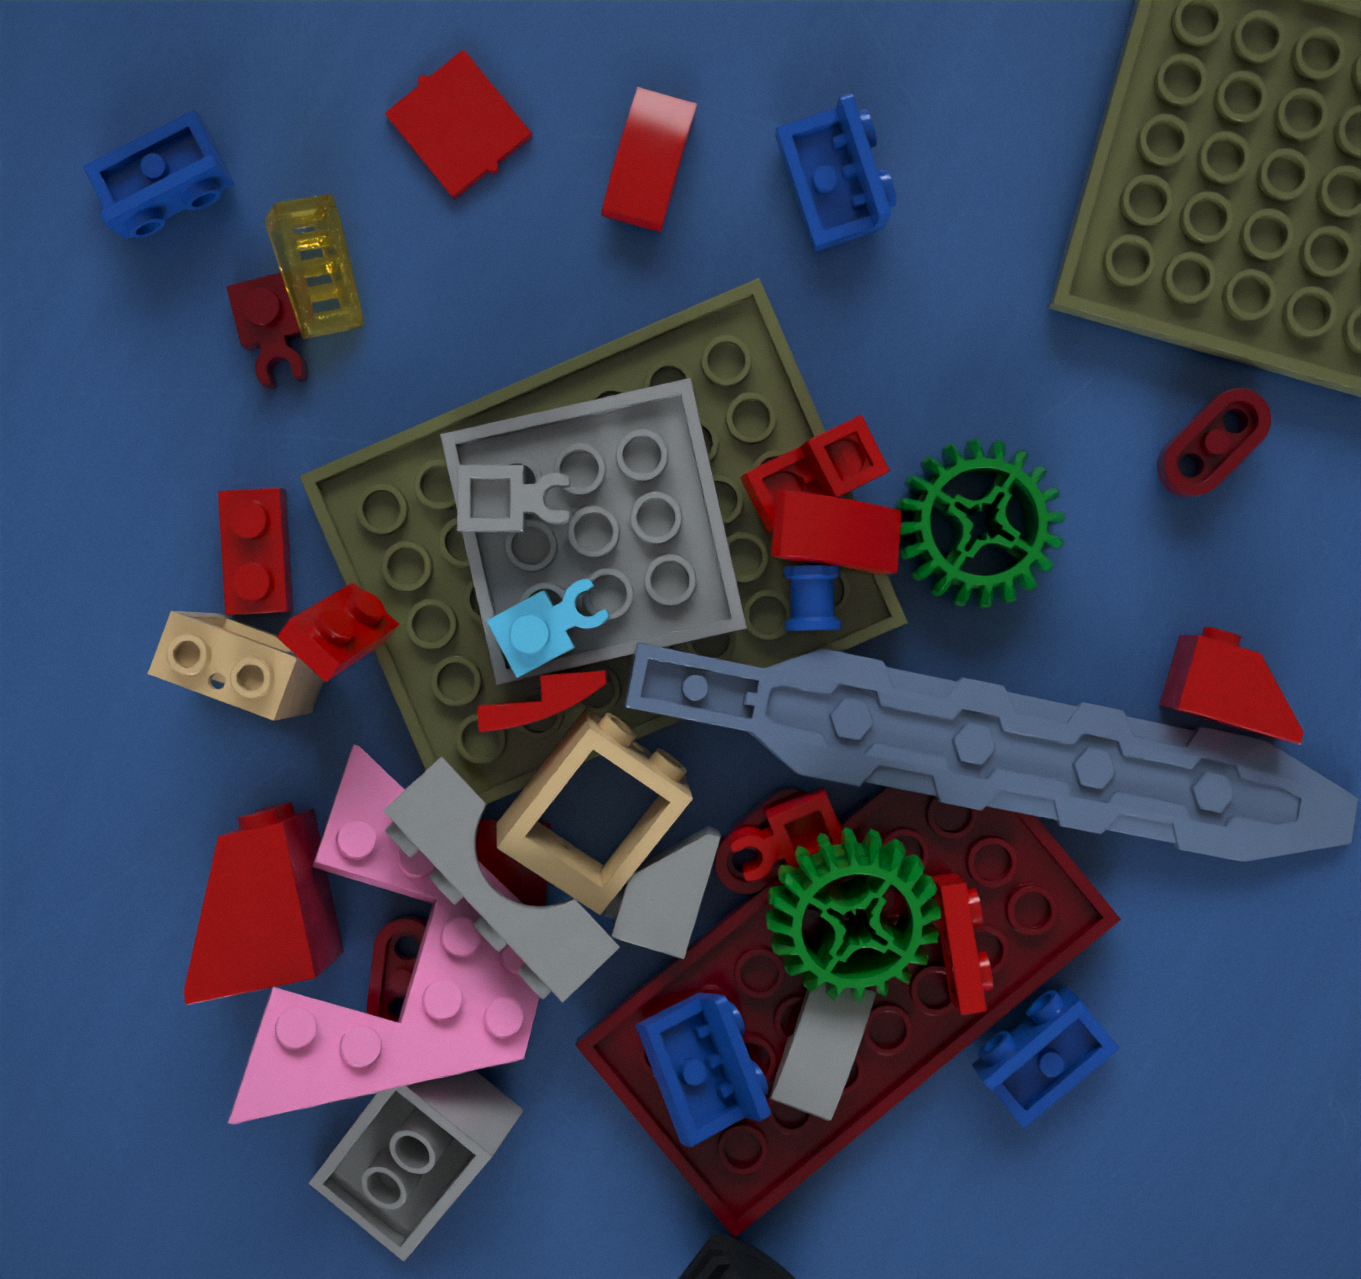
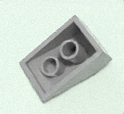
[309,1070,524,1261]

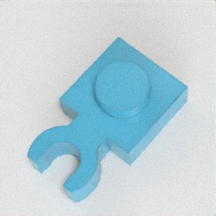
[486,579,610,678]

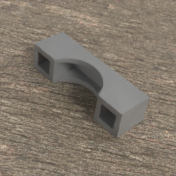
[383,756,620,1003]

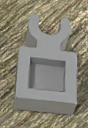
[457,465,571,532]

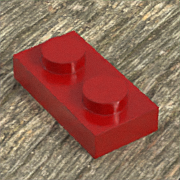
[218,488,293,616]
[277,582,400,682]
[932,873,993,1015]

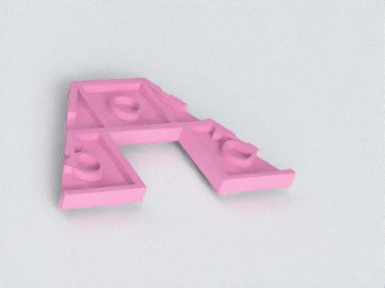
[227,745,540,1125]

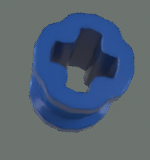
[783,565,841,631]

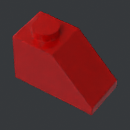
[1159,627,1304,744]

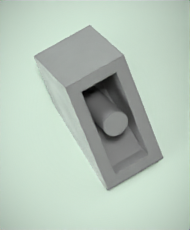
[604,826,721,959]

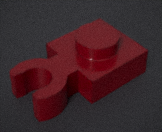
[226,271,308,390]

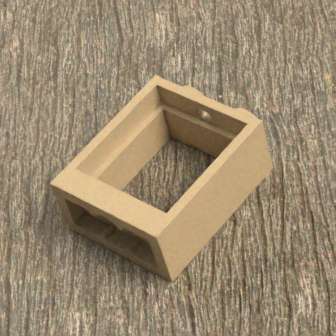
[148,611,324,721]
[497,708,693,915]

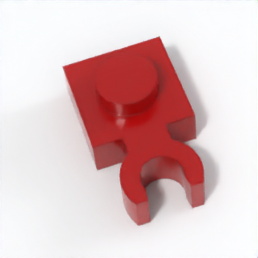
[729,786,842,881]

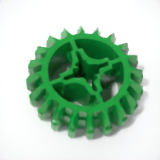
[895,438,1065,608]
[765,827,942,1003]

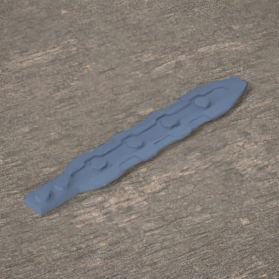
[623,643,1359,862]

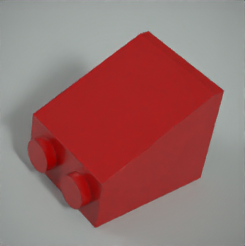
[183,802,344,1005]

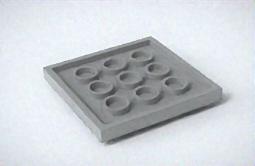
[440,378,747,685]

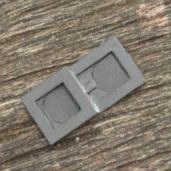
[769,982,876,1121]

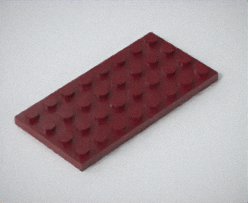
[575,786,1121,1238]

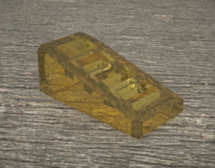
[264,194,364,339]

